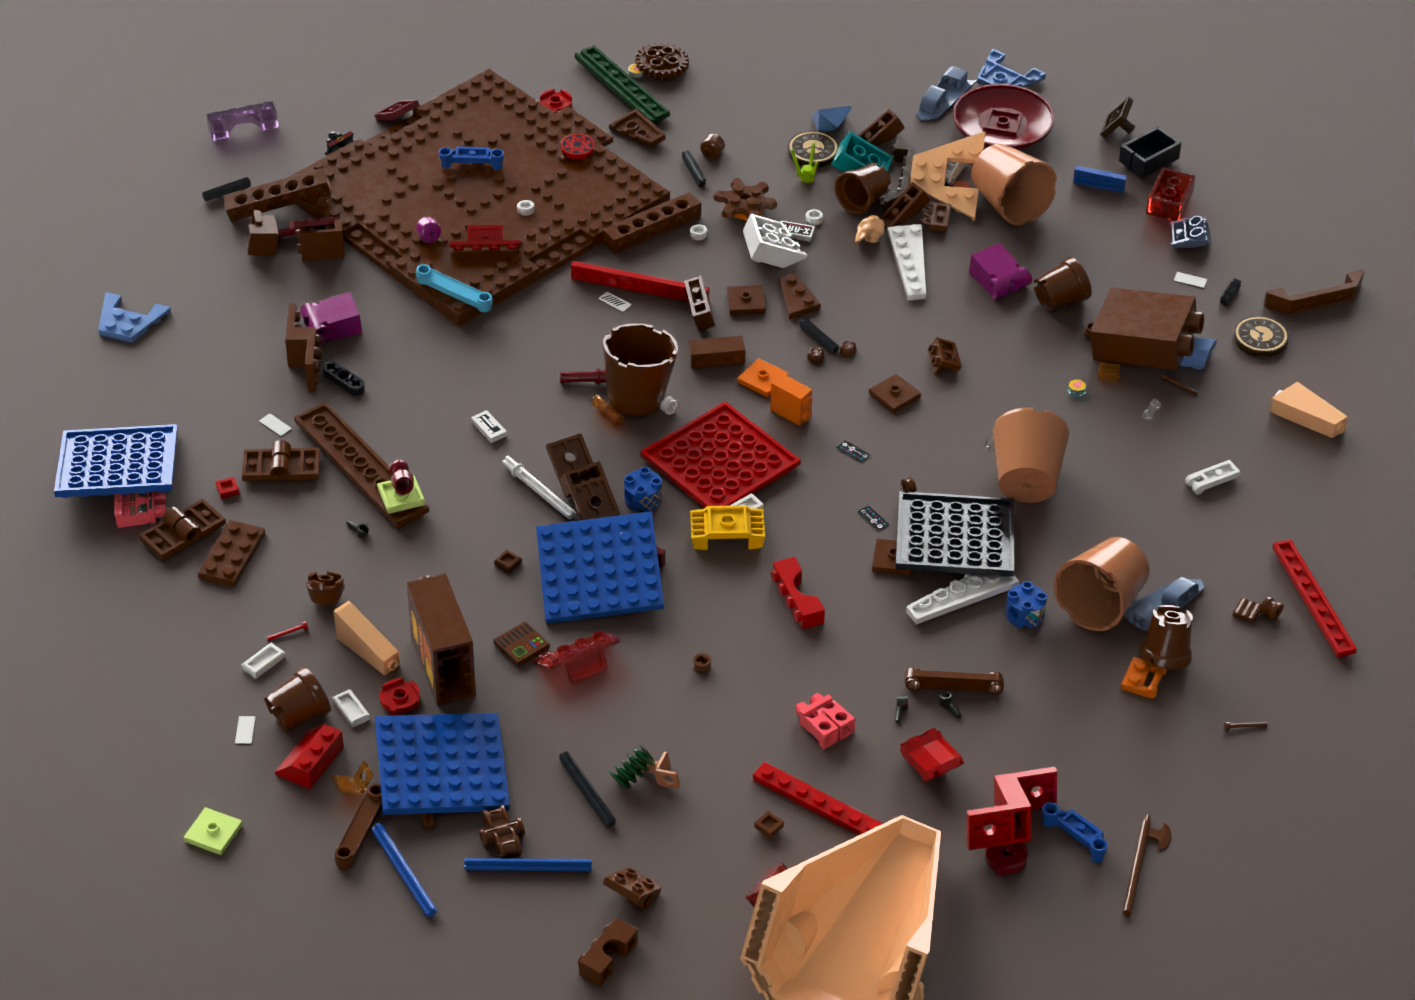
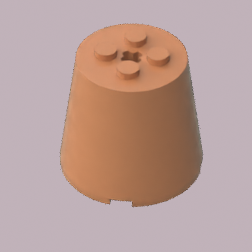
[971,144,1057,225]
[993,408,1069,503]
[1054,537,1150,631]

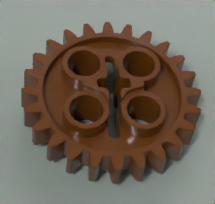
[635,42,689,80]

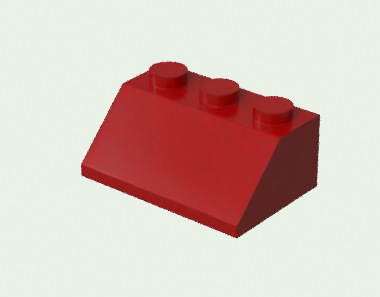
[275,724,344,789]

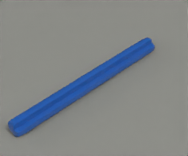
[371,823,437,918]
[464,858,592,871]

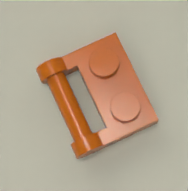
[1121,656,1168,699]

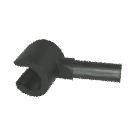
[346,520,369,538]
[940,691,961,718]
[895,696,908,723]

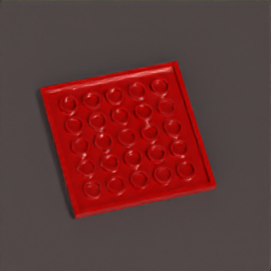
[640,401,801,508]

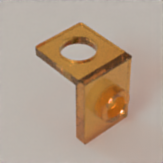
[332,761,373,794]

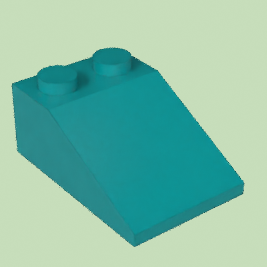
[832,131,893,172]

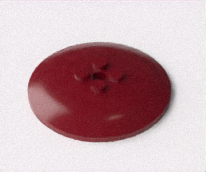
[953,84,1054,149]

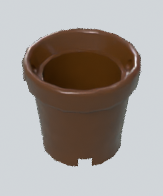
[835,163,891,215]
[1033,257,1092,312]
[1140,605,1193,670]
[264,667,331,732]

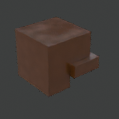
[245,210,279,255]

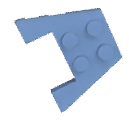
[977,49,1046,88]
[98,292,171,343]

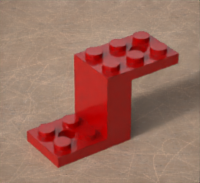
[967,767,1057,850]

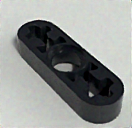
[323,361,365,396]

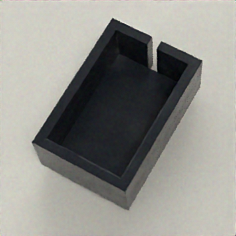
[1119,126,1182,178]

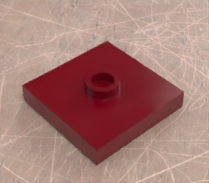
[374,100,420,120]

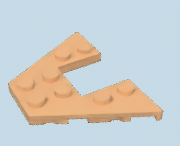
[910,132,985,221]

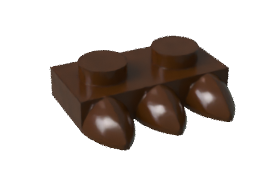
[921,203,951,232]

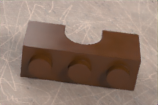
[578,918,638,987]

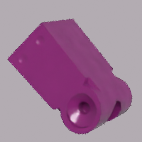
[969,243,1032,300]
[300,292,362,344]

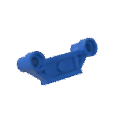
[438,147,504,170]
[1042,802,1108,863]

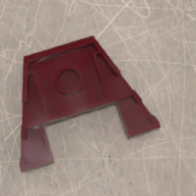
[278,217,339,238]

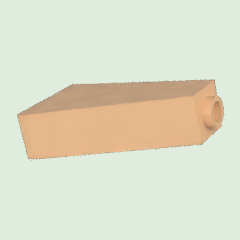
[1270,382,1348,438]
[334,601,400,675]

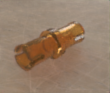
[591,395,624,426]

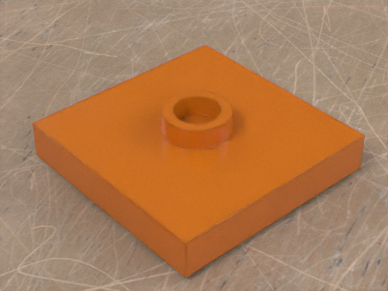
[737,358,789,397]

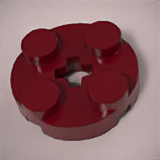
[985,842,1028,876]

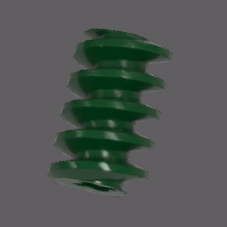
[609,743,656,789]

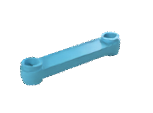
[416,264,493,312]

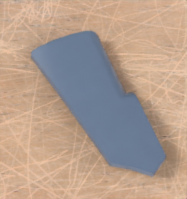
[916,66,976,121]
[1123,577,1204,631]

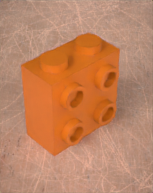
[770,374,813,426]

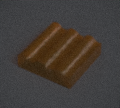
[1098,362,1120,382]

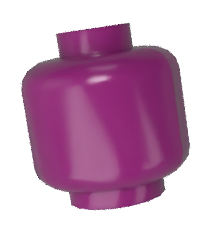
[416,217,441,243]

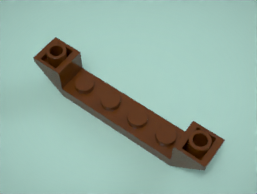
[1264,270,1364,314]

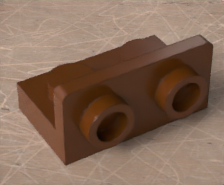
[928,337,962,374]

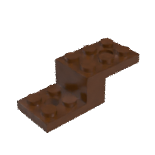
[285,303,322,392]
[545,433,620,520]

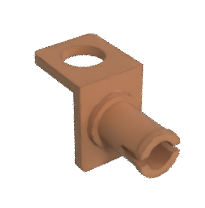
[641,752,680,789]

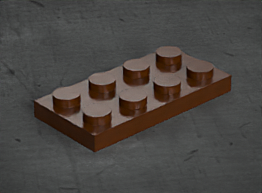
[198,520,266,587]

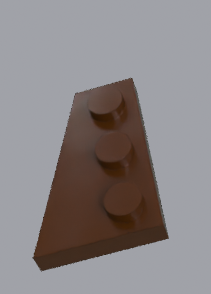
[609,109,666,147]
[779,272,821,319]

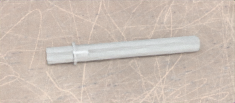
[502,456,576,520]

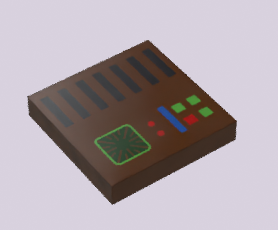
[493,621,550,667]

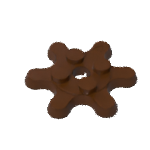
[713,178,777,219]

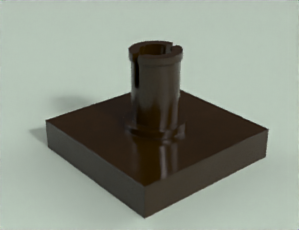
[1100,97,1135,138]

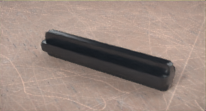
[682,150,706,186]
[202,177,251,202]
[799,318,839,353]

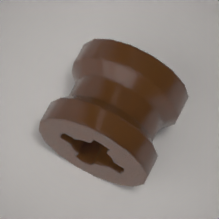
[1259,596,1284,621]

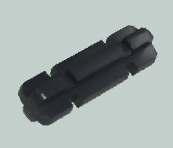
[1219,278,1241,305]

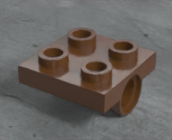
[603,868,662,910]

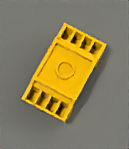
[690,505,765,550]

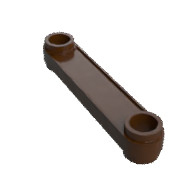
[905,668,1004,695]
[334,783,382,870]

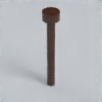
[1162,373,1198,395]
[1224,722,1268,730]

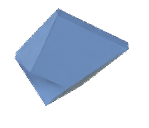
[812,106,852,132]

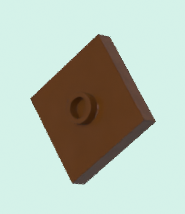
[727,285,766,315]
[869,373,921,413]
[872,538,911,576]

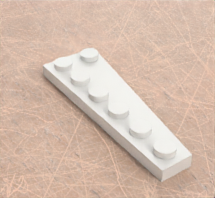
[887,224,926,301]
[906,574,1019,624]

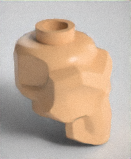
[855,215,885,244]

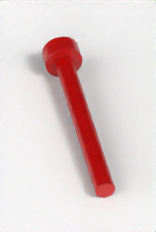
[267,621,308,641]

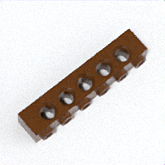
[223,168,331,221]
[603,192,702,254]

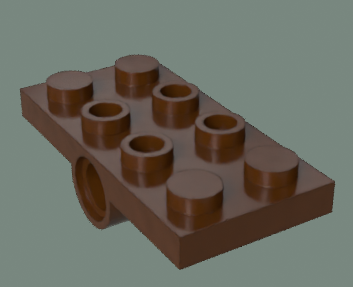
[242,440,320,481]
[139,498,226,561]

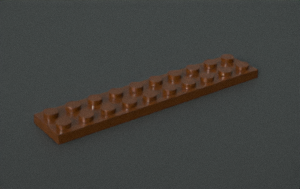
[294,402,429,528]

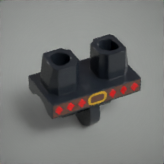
[325,131,354,156]

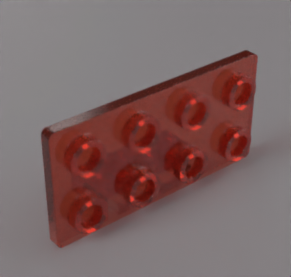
[534,631,620,682]

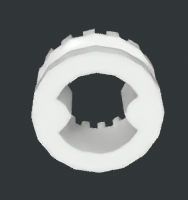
[660,396,679,415]

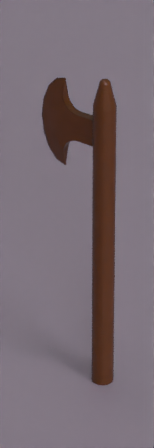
[1123,814,1171,916]

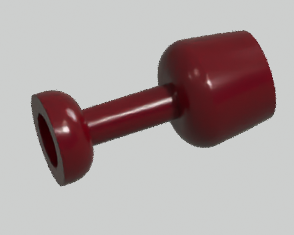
[389,460,414,495]

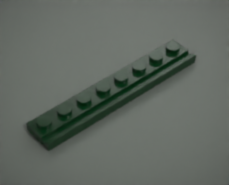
[575,45,670,122]

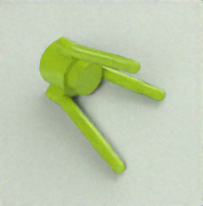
[791,143,818,183]

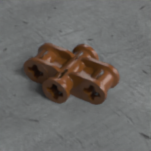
[479,805,525,859]

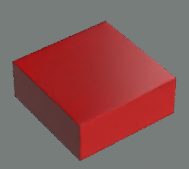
[215,477,240,499]

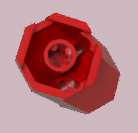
[899,727,965,782]

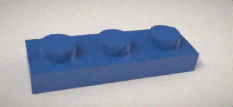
[1073,165,1127,193]

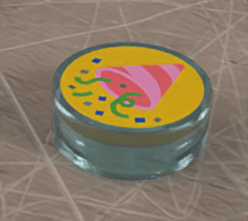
[1067,379,1087,396]

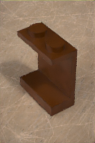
[296,219,345,261]

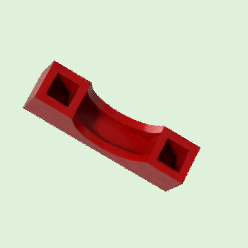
[771,557,825,630]

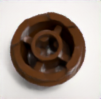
[306,571,345,605]

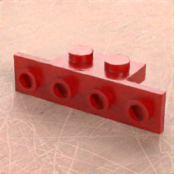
[449,225,521,251]

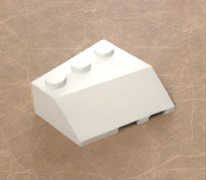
[743,214,808,268]

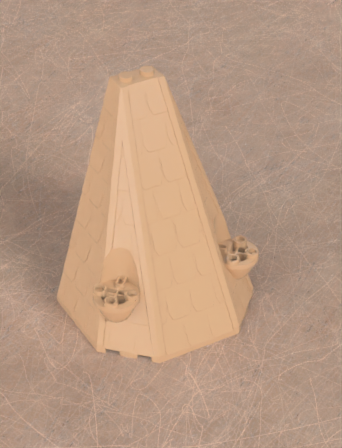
[740,815,941,1000]

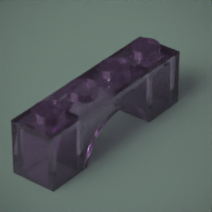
[206,101,278,140]

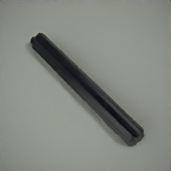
[559,751,616,828]

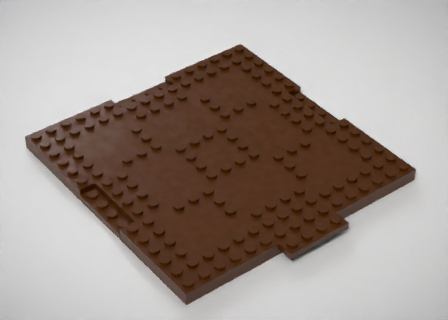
[286,68,670,326]

